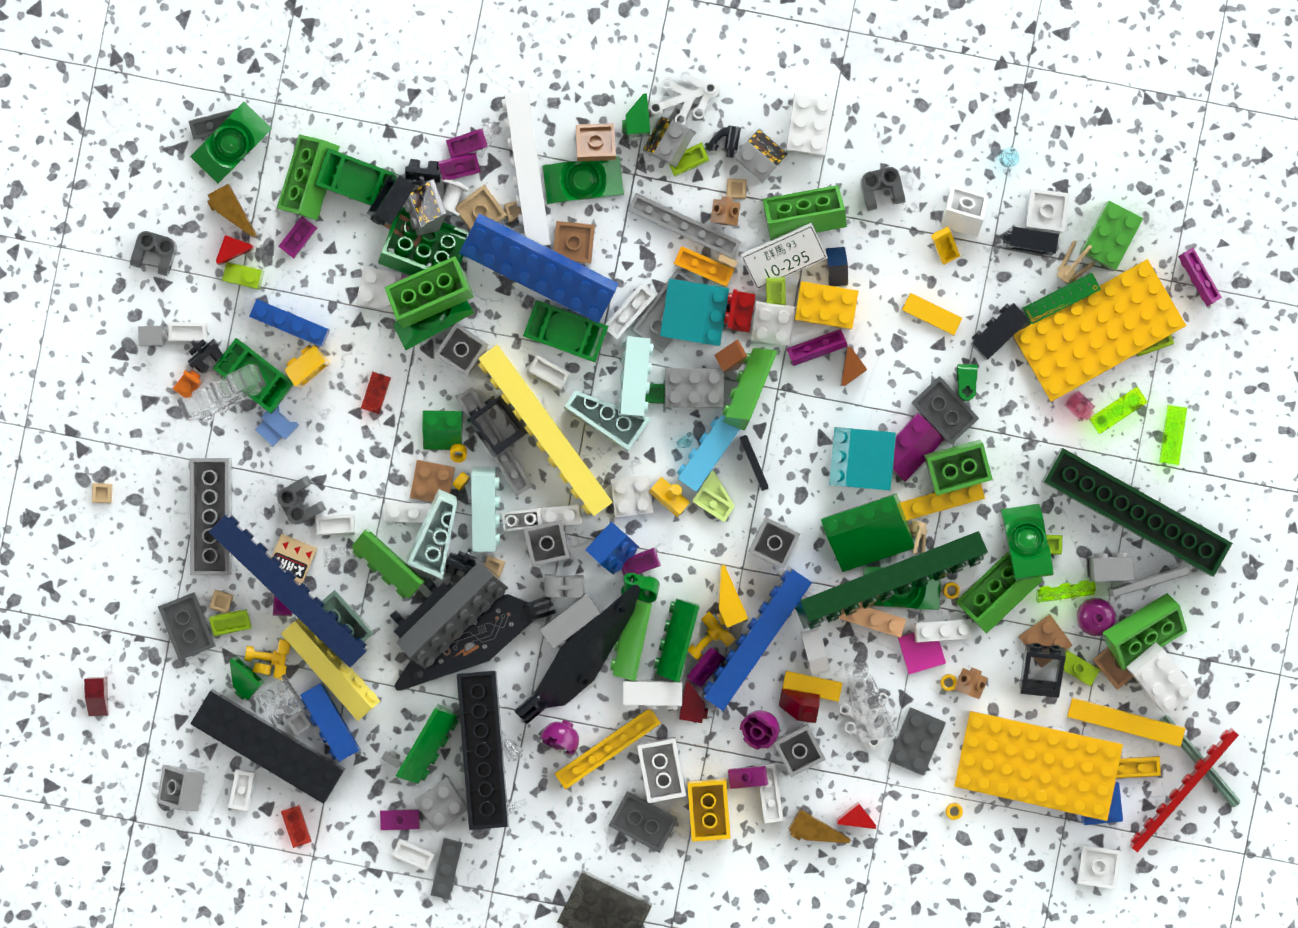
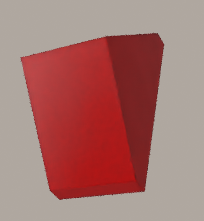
[216,235,254,265]
[836,802,876,829]

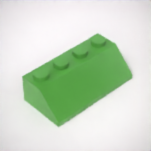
[277,134,340,220]
[762,185,847,240]
[384,256,474,328]
[722,348,778,431]
[351,529,425,598]
[955,551,1043,634]
[1103,593,1187,671]
[610,600,652,681]

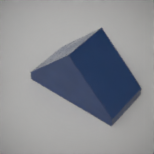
[826,247,848,287]

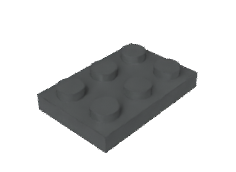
[911,376,979,445]
[158,592,216,661]
[888,707,946,776]
[609,791,678,853]

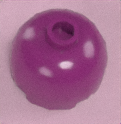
[1077,598,1116,636]
[740,710,780,750]
[539,720,579,756]

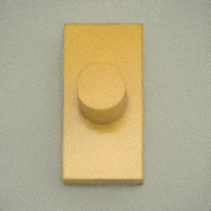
[931,226,960,265]
[648,477,690,517]

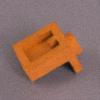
[173,369,203,400]

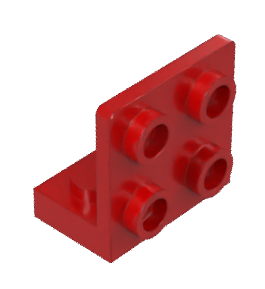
[724,289,756,333]

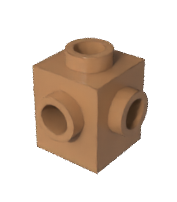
[710,196,741,226]
[954,667,988,699]

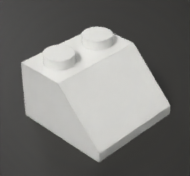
[940,185,988,237]

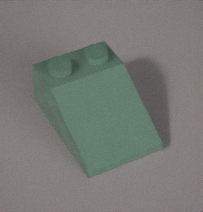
[322,590,375,642]

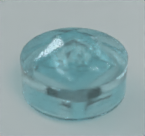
[999,147,1019,167]
[676,432,695,449]

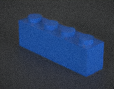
[249,299,330,347]
[300,682,360,762]

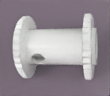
[442,179,469,217]

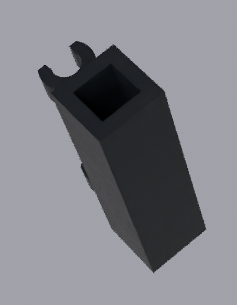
[390,578,454,638]

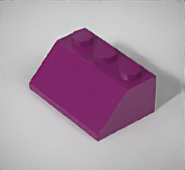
[893,413,945,482]

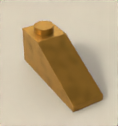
[207,184,258,238]
[788,809,851,843]

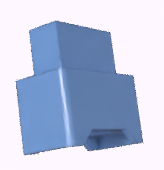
[255,406,299,446]

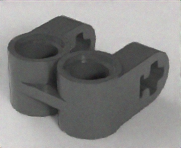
[860,167,906,211]
[130,231,177,276]
[277,475,326,524]

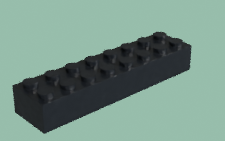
[457,671,509,830]
[190,689,346,804]

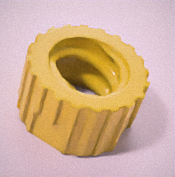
[450,444,467,463]
[452,472,471,491]
[942,582,960,599]
[253,663,271,675]
[940,674,957,691]
[945,802,963,820]

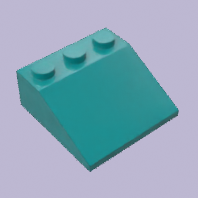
[660,278,729,346]
[829,427,896,491]

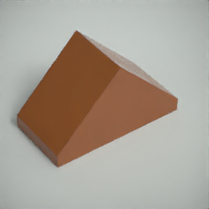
[714,340,747,372]
[840,347,867,386]

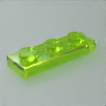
[1088,386,1148,435]
[1159,405,1187,465]
[1036,580,1096,603]

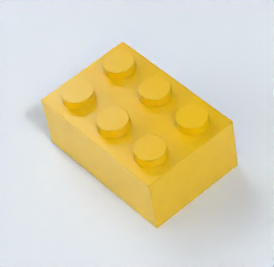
[794,281,859,330]
[687,778,731,842]

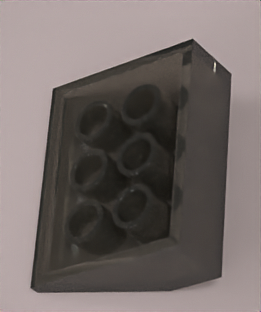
[557,869,652,928]

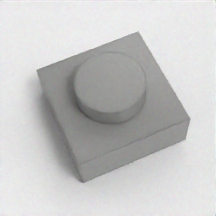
[285,709,313,736]
[381,750,403,769]

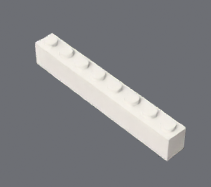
[502,91,551,247]

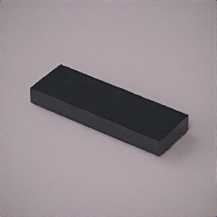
[739,435,769,491]

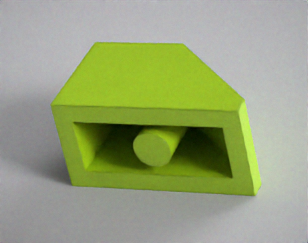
[222,262,264,290]

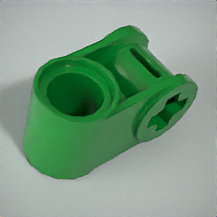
[957,364,978,401]
[621,573,660,603]

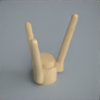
[1056,240,1095,284]
[893,520,928,557]

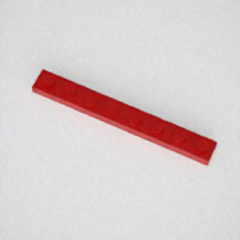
[1130,728,1239,853]

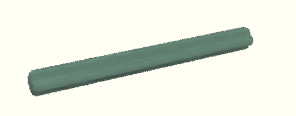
[1159,715,1241,807]

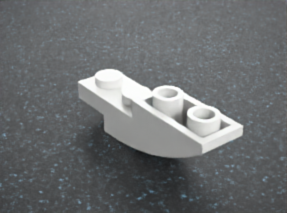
[502,504,582,531]

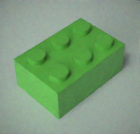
[1079,200,1144,271]
[924,439,993,495]

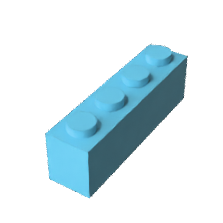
[677,415,740,492]

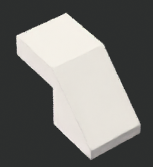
[801,627,830,675]

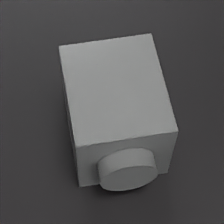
[138,326,168,346]

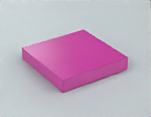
[897,632,946,675]

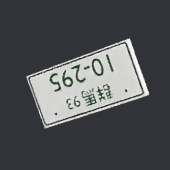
[741,223,828,290]

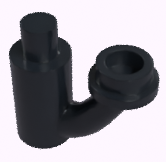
[704,125,741,158]

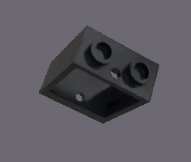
[367,174,416,226]
[1003,226,1059,256]
[467,395,528,457]
[1019,643,1066,698]

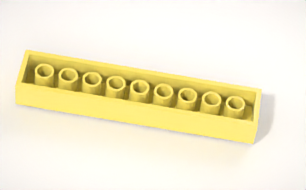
[478,345,613,516]

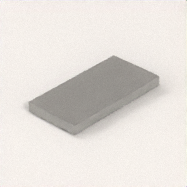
[631,268,697,353]
[1107,566,1189,597]

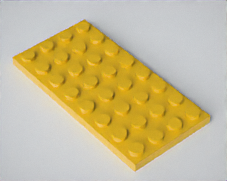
[1013,259,1187,402]
[954,711,1123,821]

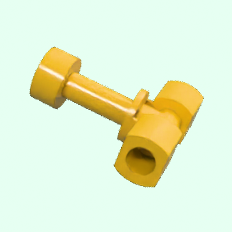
[688,612,736,660]
[244,638,290,679]

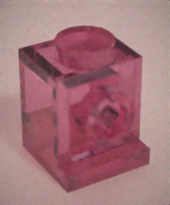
[1063,391,1096,421]

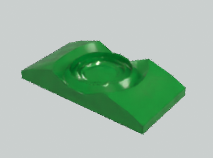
[190,101,272,183]
[315,148,399,206]
[543,156,624,204]
[393,300,474,350]
[523,300,609,363]
[213,338,294,414]
[1001,504,1054,581]
[864,566,941,610]

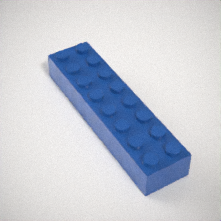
[459,213,618,323]
[702,568,812,711]

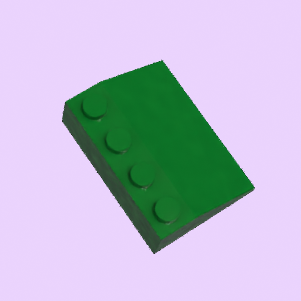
[378,207,469,275]
[821,493,914,572]
[653,598,700,682]
[396,704,459,784]

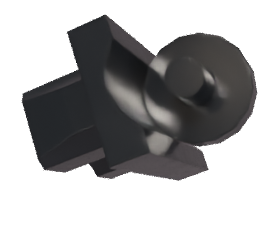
[405,159,441,187]
[188,338,223,373]
[445,548,477,577]

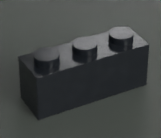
[970,303,1030,360]

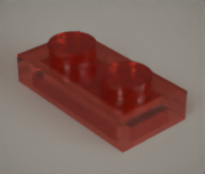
[361,371,391,414]
[281,805,312,848]

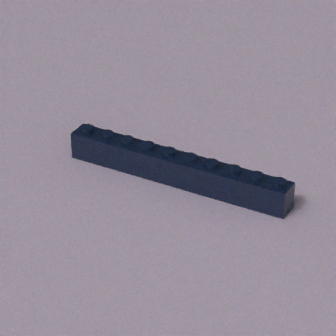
[209,515,368,668]

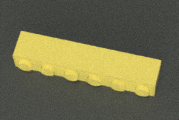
[281,618,380,721]

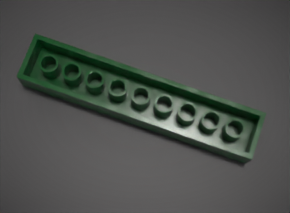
[1041,448,1233,577]
[795,531,988,630]

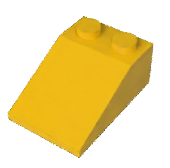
[284,344,330,388]
[717,564,748,628]

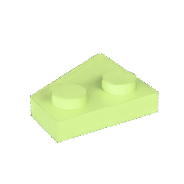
[692,470,735,522]

